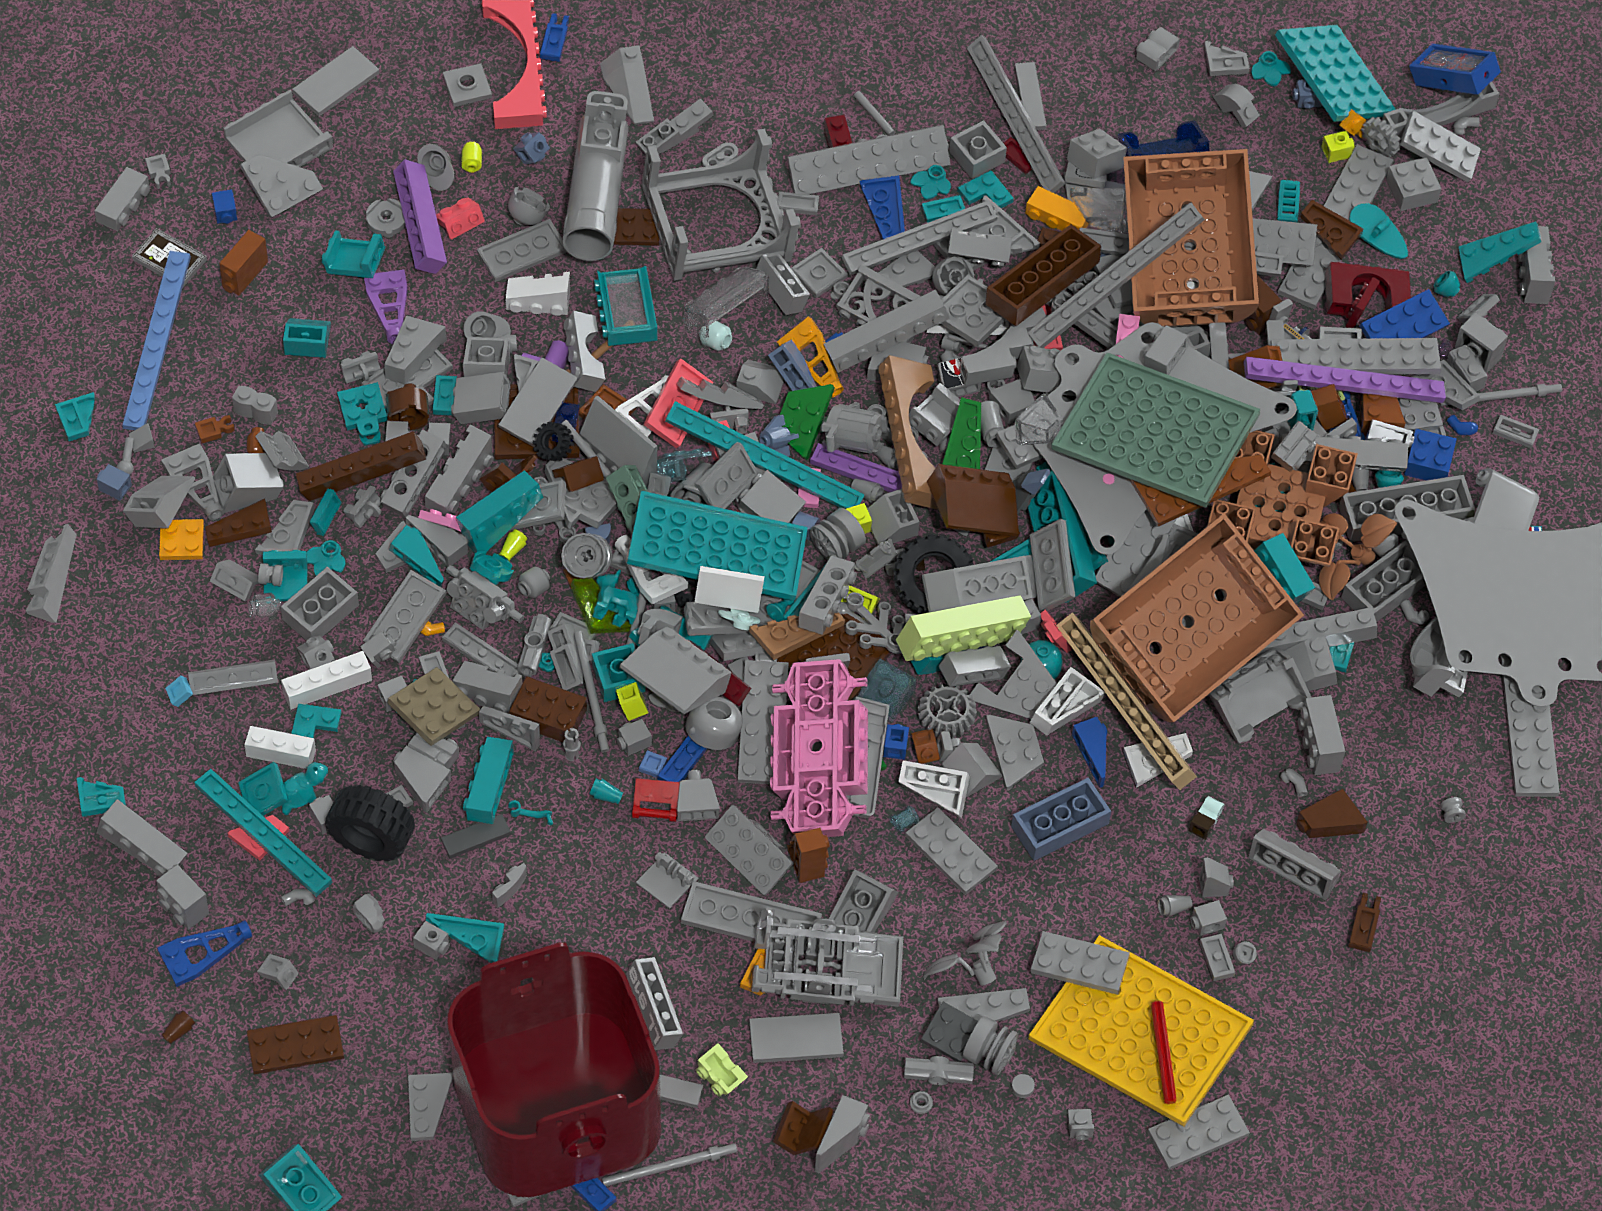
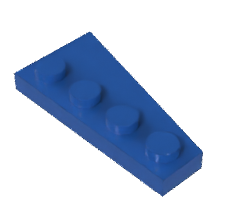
[859,175,905,239]

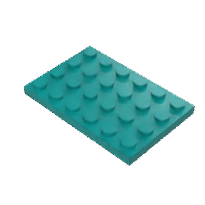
[1275,25,1396,122]

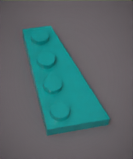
[1458,222,1542,283]

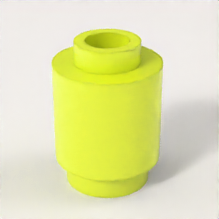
[462,142,482,173]

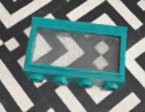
[594,266,658,346]

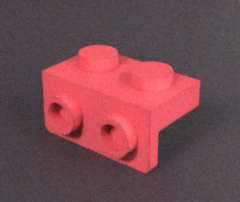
[436,198,485,239]

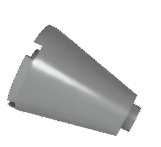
[671,463,713,505]

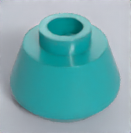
[1434,271,1460,297]
[1375,470,1404,488]

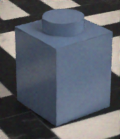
[97,464,132,501]

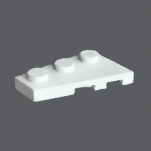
[1123,733,1193,788]

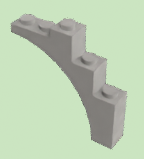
[959,307,1048,386]

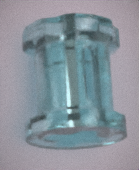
[890,805,919,833]

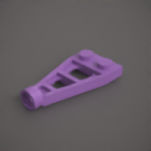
[364,270,408,344]

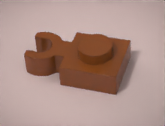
[195,415,235,444]

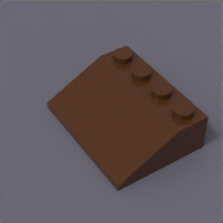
[927,464,1019,537]

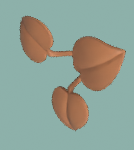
[1319,513,1397,600]

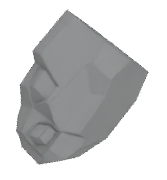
[353,894,385,933]

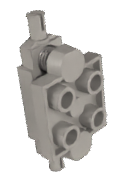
[446,565,524,630]

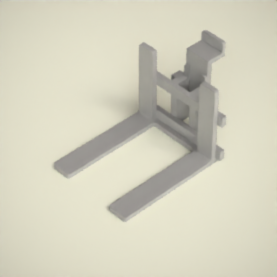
[1209,320,1298,409]

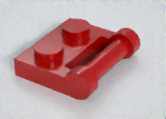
[632,778,680,822]

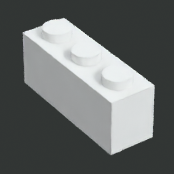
[245,726,316,769]

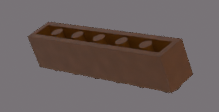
[296,431,426,501]

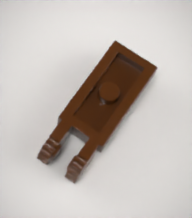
[1348,893,1381,953]

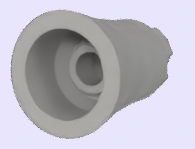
[981,401,1004,448]

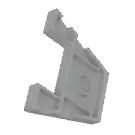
[970,630,1057,719]

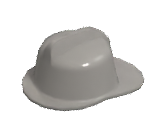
[417,144,454,191]
[463,311,511,338]

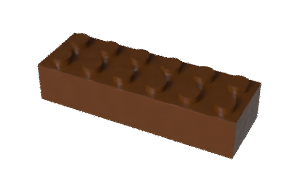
[986,224,1101,326]

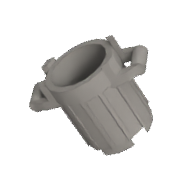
[821,402,888,453]

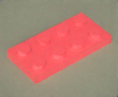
[643,358,713,448]

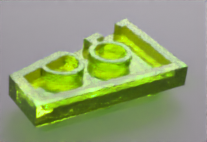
[571,578,631,634]

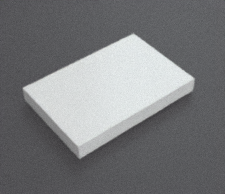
[694,566,765,613]

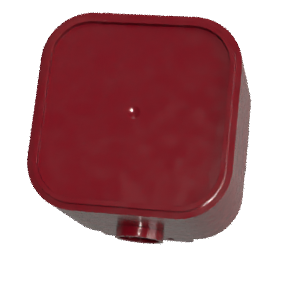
[448,942,661,1197]

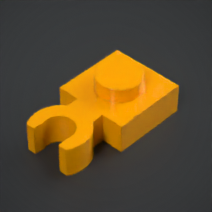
[1340,109,1367,139]

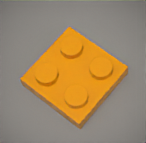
[159,519,204,560]

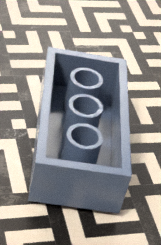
[1011,778,1111,861]

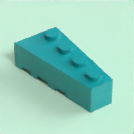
[456,470,544,553]

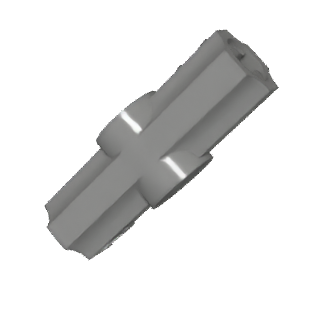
[518,614,552,677]
[904,1056,974,1085]

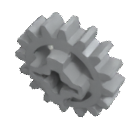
[1361,117,1401,158]

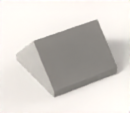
[942,743,1002,797]

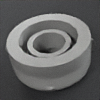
[685,696,743,750]

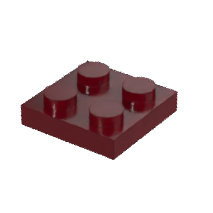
[1345,277,1380,328]

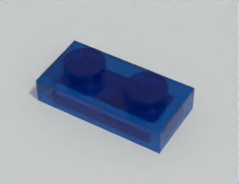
[552,402,580,442]

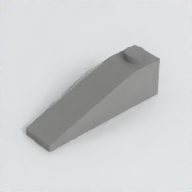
[600,45,654,125]

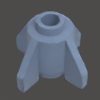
[759,415,799,456]

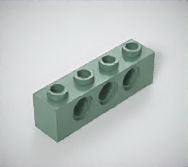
[605,465,648,533]

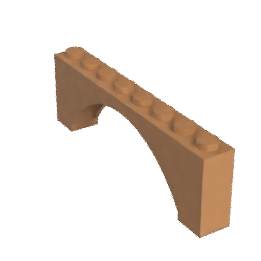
[878,355,939,510]

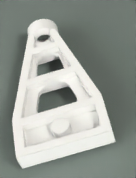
[615,375,669,437]
[615,535,688,604]

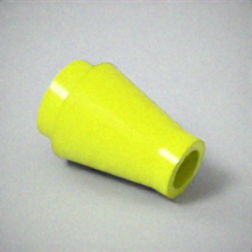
[499,529,528,561]

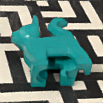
[592,569,640,627]

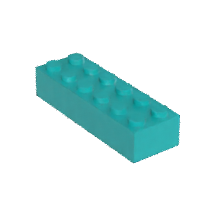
[1028,470,1097,603]

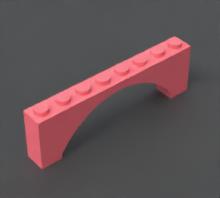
[482,0,547,129]

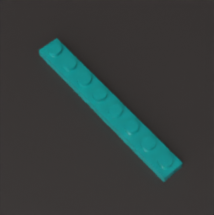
[194,769,333,897]

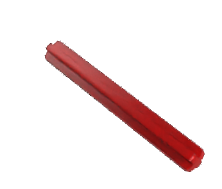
[1151,1001,1177,1105]

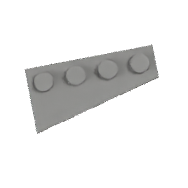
[937,988,1030,1022]

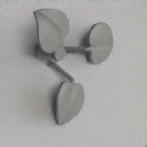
[923,921,1007,986]

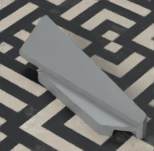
[26,524,76,623]

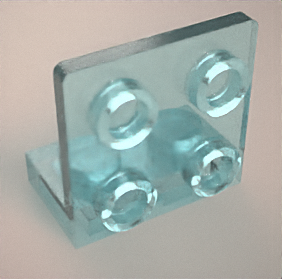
[657,448,712,483]

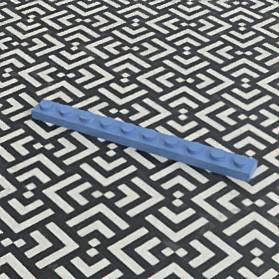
[123,251,191,430]

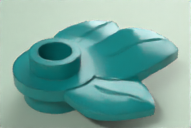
[1252,51,1291,86]
[911,165,951,200]
[306,540,345,576]

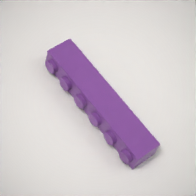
[393,159,447,274]

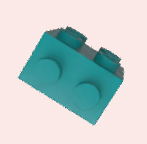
[263,550,308,602]

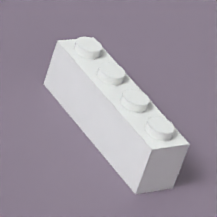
[281,651,372,710]

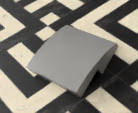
[255,431,309,471]

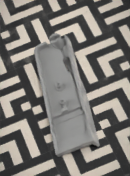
[847,696,890,818]

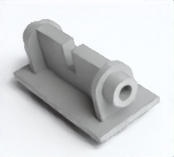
[855,539,898,579]

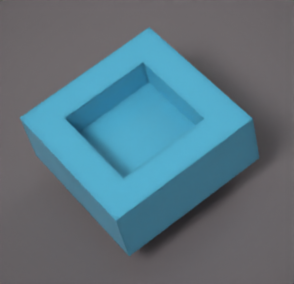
[165,675,193,707]

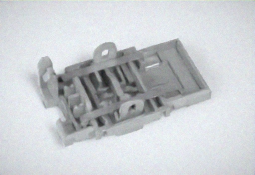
[752,908,903,1007]

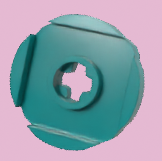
[470,551,514,585]

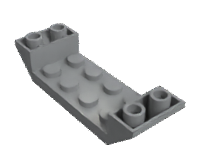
[922,555,1037,613]

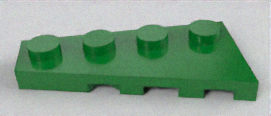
[943,397,981,469]

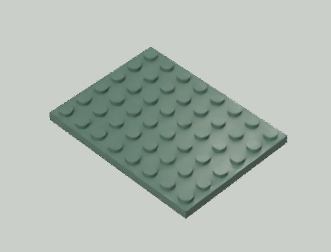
[1051,352,1260,508]

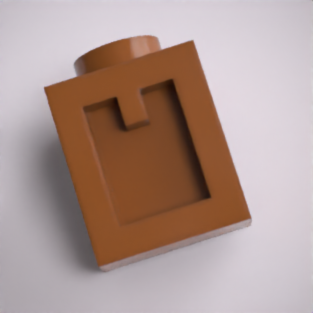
[911,728,940,764]

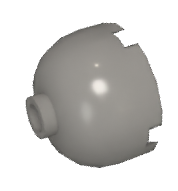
[508,187,550,225]
[932,257,974,296]

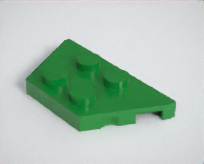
[780,384,835,460]

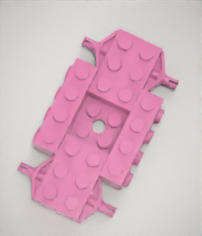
[770,659,868,837]

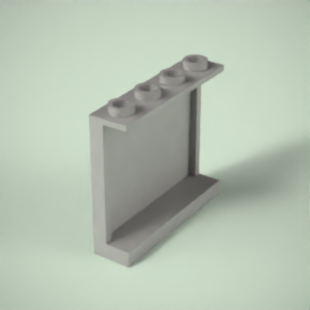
[224,90,333,167]

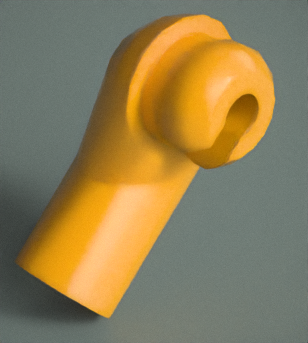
[420,621,445,636]

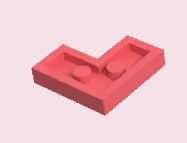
[1040,609,1073,653]

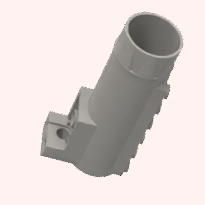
[563,91,628,261]

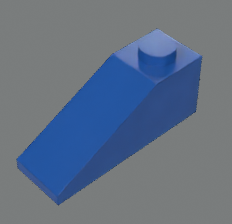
[1072,717,1108,788]

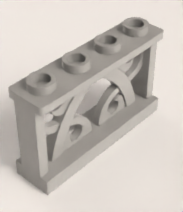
[836,264,921,343]

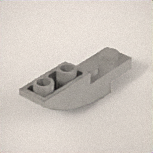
[636,98,713,154]

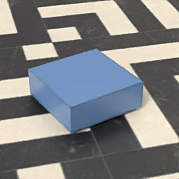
[639,751,667,778]

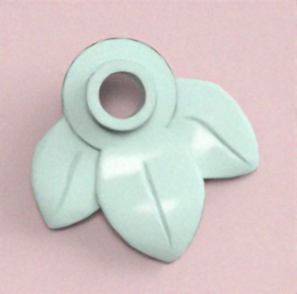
[718,609,760,630]

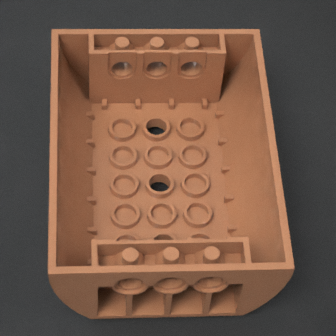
[1123,149,1259,327]
[1090,513,1304,723]

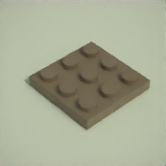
[387,667,481,746]

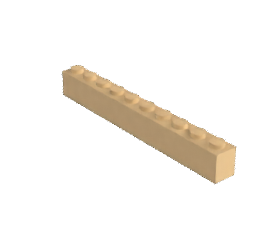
[1057,612,1197,790]

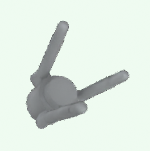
[941,333,990,358]

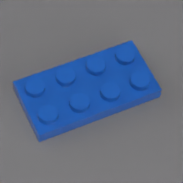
[1359,289,1450,339]

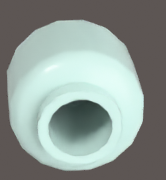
[701,321,732,351]

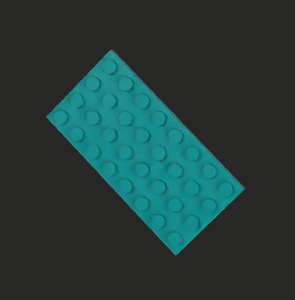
[627,491,808,601]

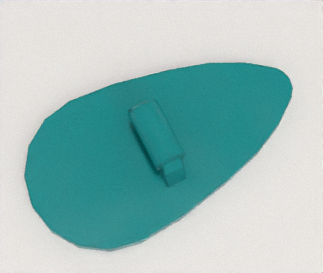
[1349,203,1408,259]

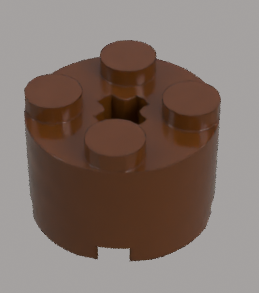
[386,383,429,430]

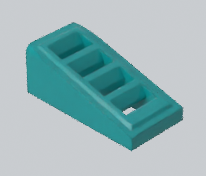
[1277,180,1300,223]

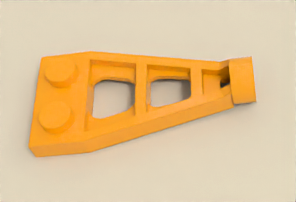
[777,316,844,398]

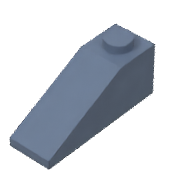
[768,340,817,391]

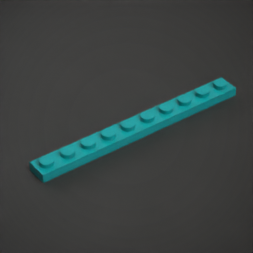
[665,401,865,509]

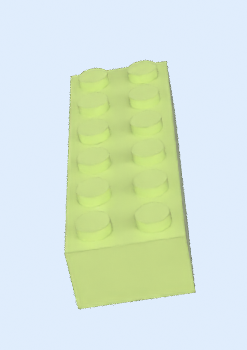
[896,595,1031,661]

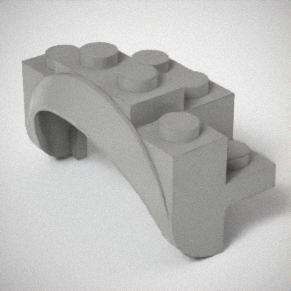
[1410,616,1471,697]

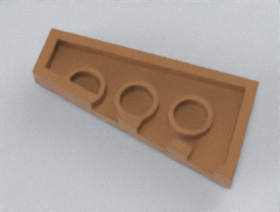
[749,612,845,660]

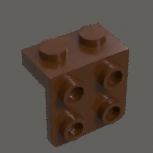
[479,454,537,492]
[773,1101,833,1155]

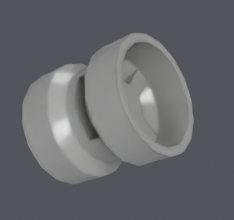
[258,563,283,586]

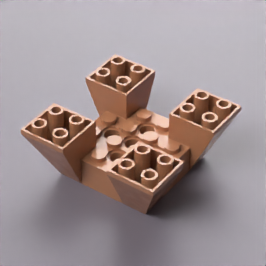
[1207,430,1358,567]

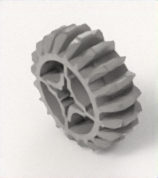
[918,683,977,738]

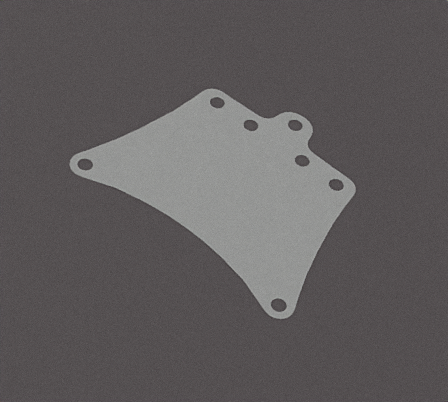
[1019,322,1297,555]
[1395,499,1602,706]

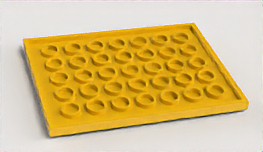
[1028,935,1254,1126]

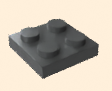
[921,1001,978,1062]

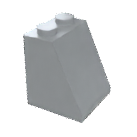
[213,453,283,513]

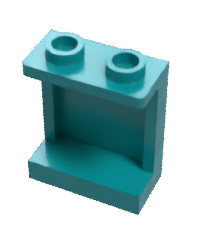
[322,230,385,278]

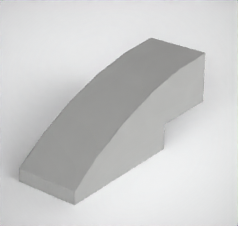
[547,623,583,691]

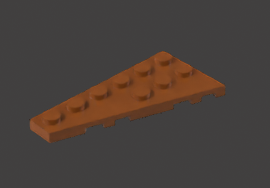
[1129,455,1271,527]

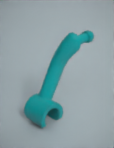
[508,800,553,825]

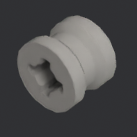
[1440,797,1466,823]

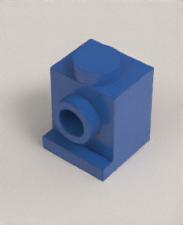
[883,724,909,760]

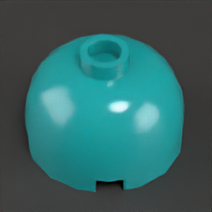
[1020,640,1063,680]

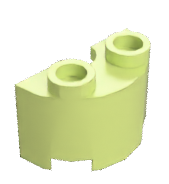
[696,1043,748,1097]

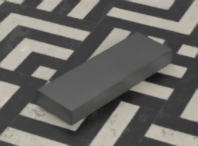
[441,814,511,859]

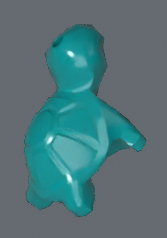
[281,762,328,815]

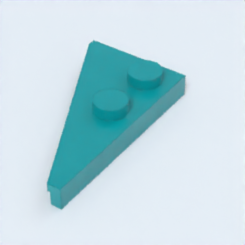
[426,913,504,963]

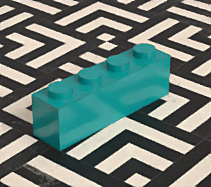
[463,737,514,824]

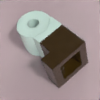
[1189,796,1224,840]

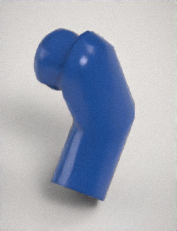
[1447,415,1478,435]

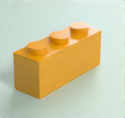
[1025,186,1092,231]

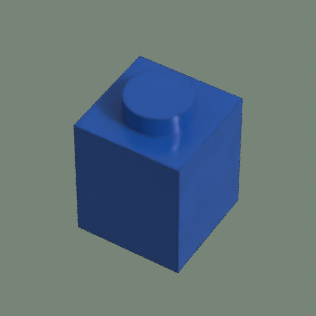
[212,189,237,224]

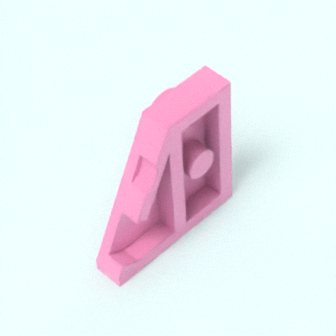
[418,509,461,532]

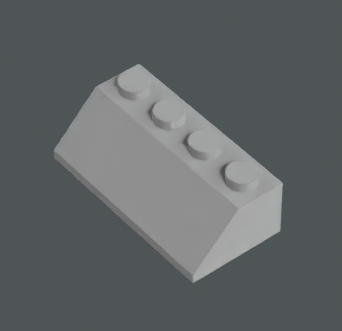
[1249,829,1341,900]

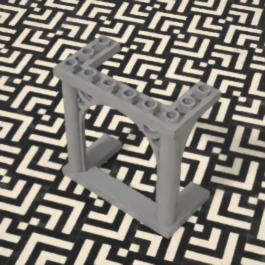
[642,129,801,280]

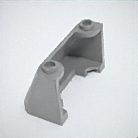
[1464,468,1539,531]
[1208,648,1311,743]

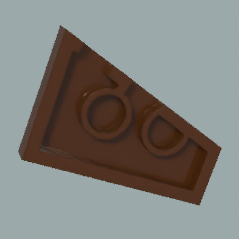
[1300,200,1364,260]
[205,498,272,547]

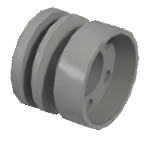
[810,508,866,561]
[561,533,613,578]
[963,1016,1019,1076]

